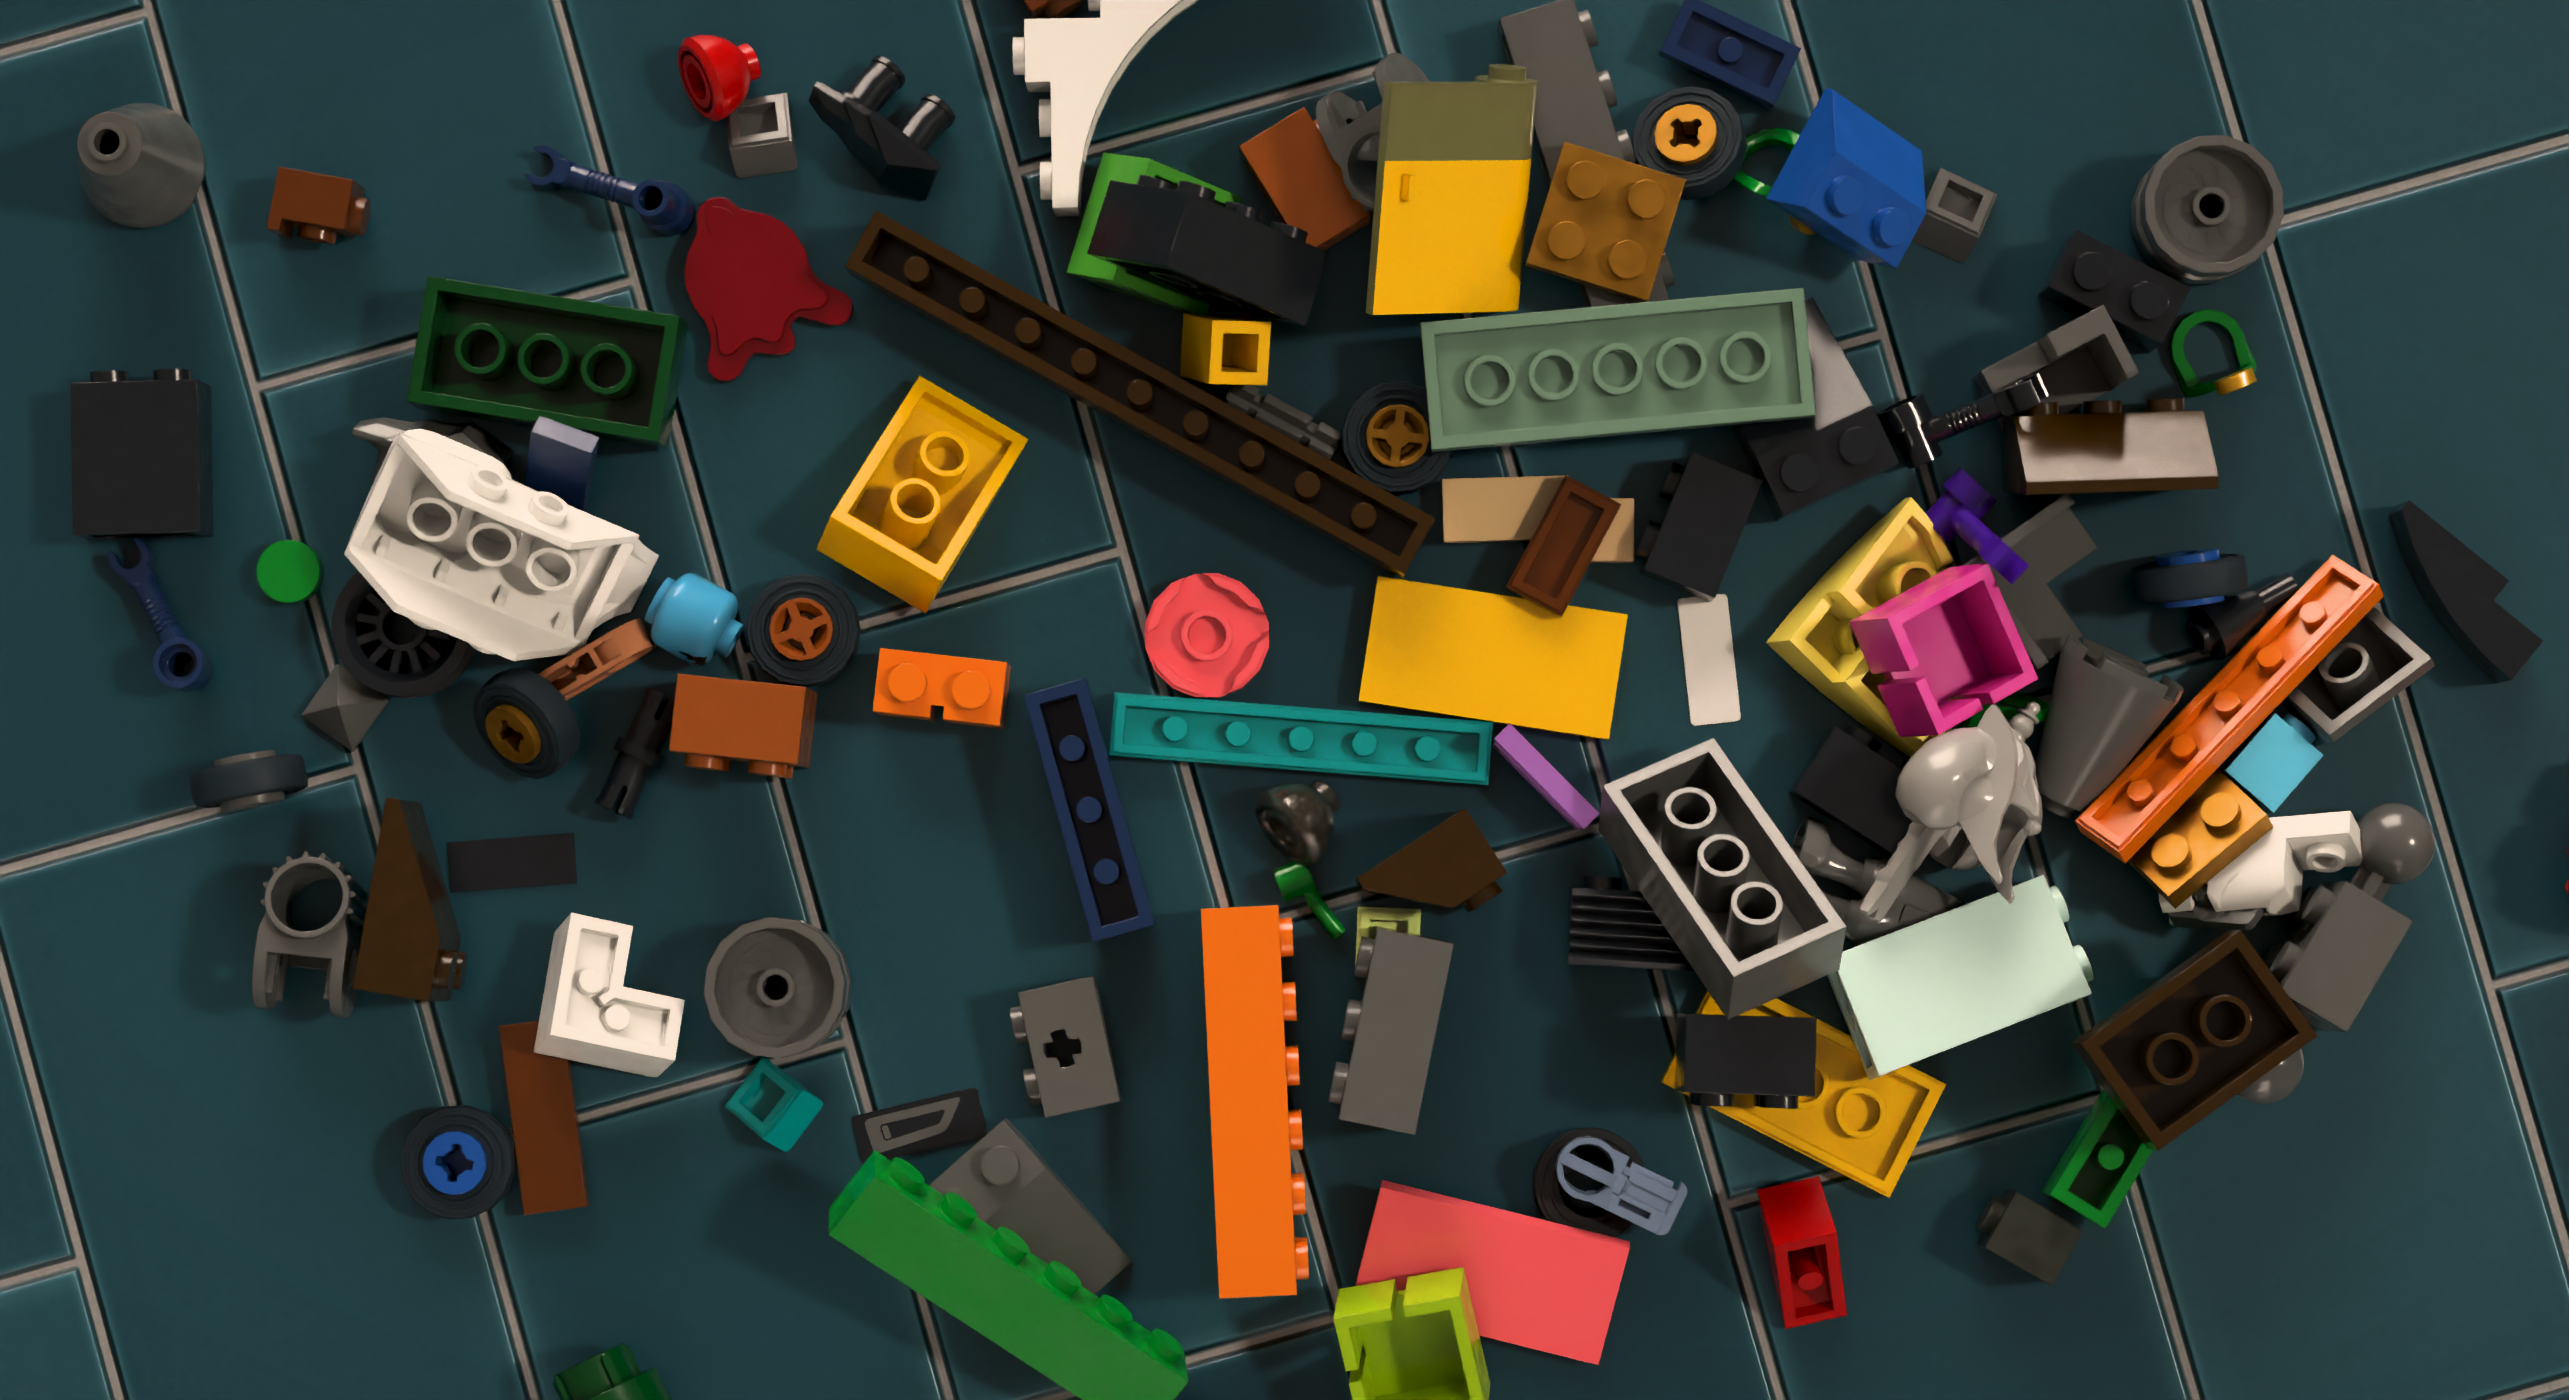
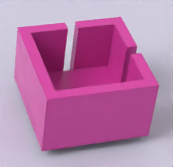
[1849,563,2038,737]

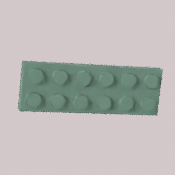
[1420,288,1816,452]

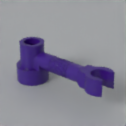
[1926,467,2030,585]

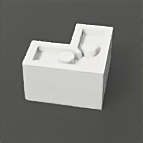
[534,913,685,1077]

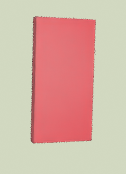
[1355,1180,1630,1365]

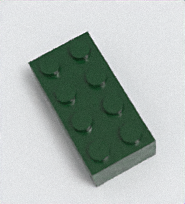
[407,276,689,449]

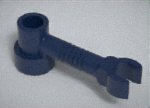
[524,145,695,236]
[108,537,213,691]

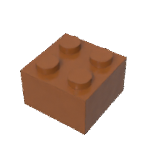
[669,674,818,779]

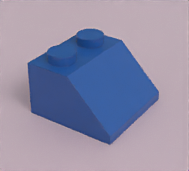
[1766,88,1927,269]

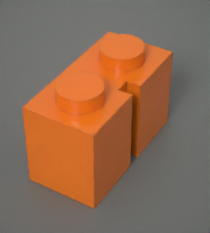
[873,648,1011,729]

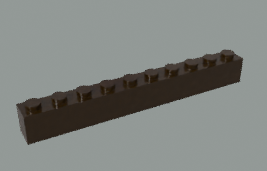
[845,211,1435,579]

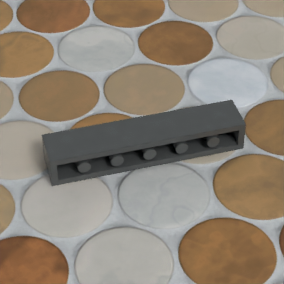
[1497,0,1674,307]

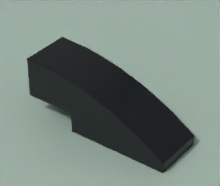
[2388,500,2543,683]

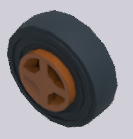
[746,573,861,687]

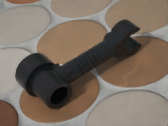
[1877,373,2049,469]

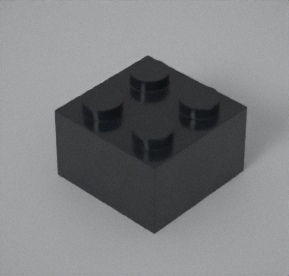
[1675,1014,1817,1109]

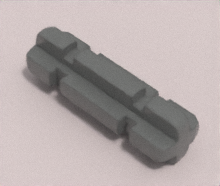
[1223,385,1341,460]

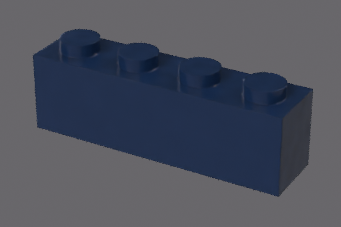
[1024,678,1156,942]

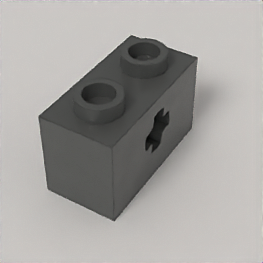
[1009,976,1122,1118]

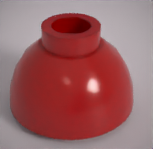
[678,35,761,122]

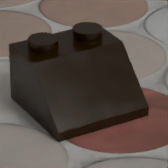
[1355,808,1507,912]

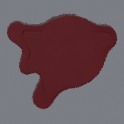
[684,197,854,382]

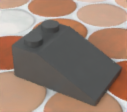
[929,1117,1132,1295]

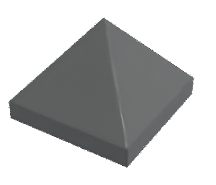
[301,664,390,752]

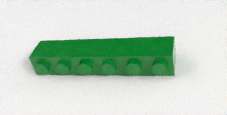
[829,1150,1189,1400]

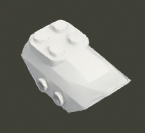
[344,429,659,661]

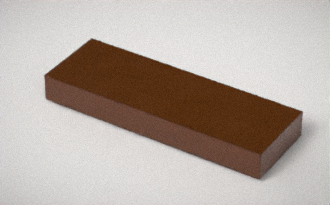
[499,1020,590,1215]

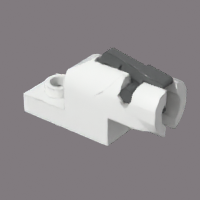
[2159,811,2363,931]

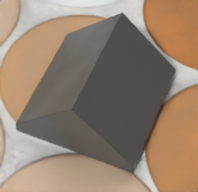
[2282,607,2435,746]

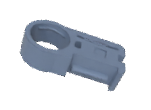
[1555,1136,1688,1235]

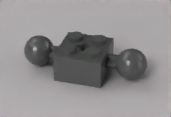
[2237,803,2435,1104]

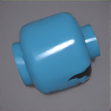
[644,572,744,667]

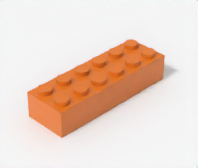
[1201,905,1309,1299]

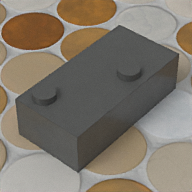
[1599,738,1847,1020]

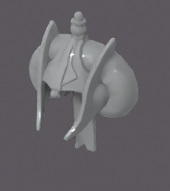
[1860,701,2043,924]

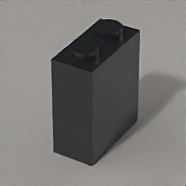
[71,369,213,540]

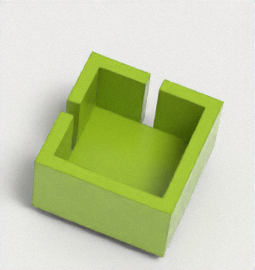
[1333,1267,1490,1400]

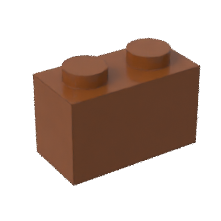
[1239,107,1370,251]

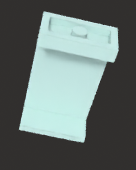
[1827,875,2093,1081]

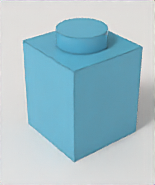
[2219,713,2324,814]

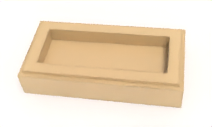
[1441,475,1568,544]

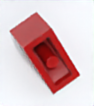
[1757,1176,1847,1329]

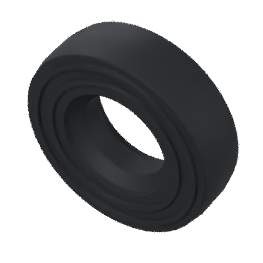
[1533,1127,1645,1237]

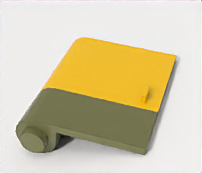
[1366,64,1538,315]

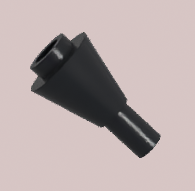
[2185,573,2299,660]

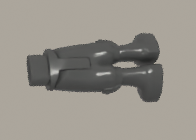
[1791,816,1969,947]

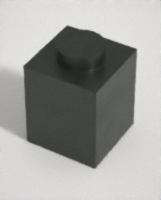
[1976,1189,2083,1286]

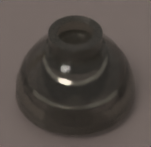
[1255,780,1340,865]

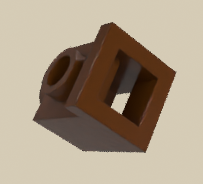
[267,166,370,245]

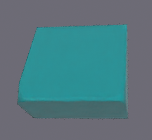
[725,1056,824,1152]

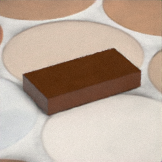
[1505,475,1621,618]

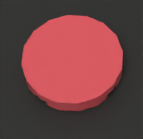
[1145,573,1269,698]

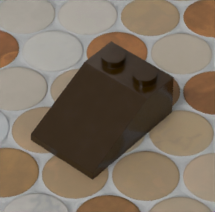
[353,797,468,1002]

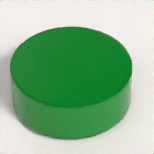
[257,540,324,604]

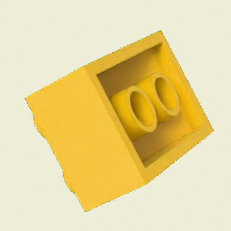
[816,376,1029,614]

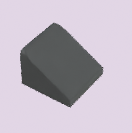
[726,93,798,178]
[1912,168,1998,263]

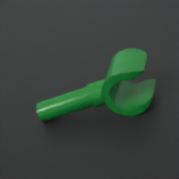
[1273,861,1345,939]

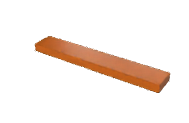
[2075,555,2384,864]

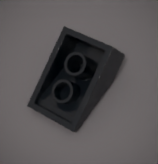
[1732,297,1899,522]

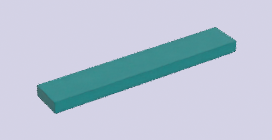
[1109,692,1493,786]

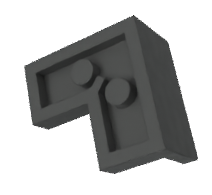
[1973,305,2139,434]
[1962,493,2098,671]

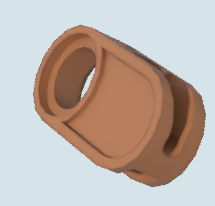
[538,618,656,701]

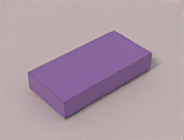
[1492,723,1600,831]

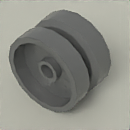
[2130,135,2284,284]
[704,917,852,1058]

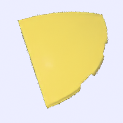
[1766,497,1953,758]

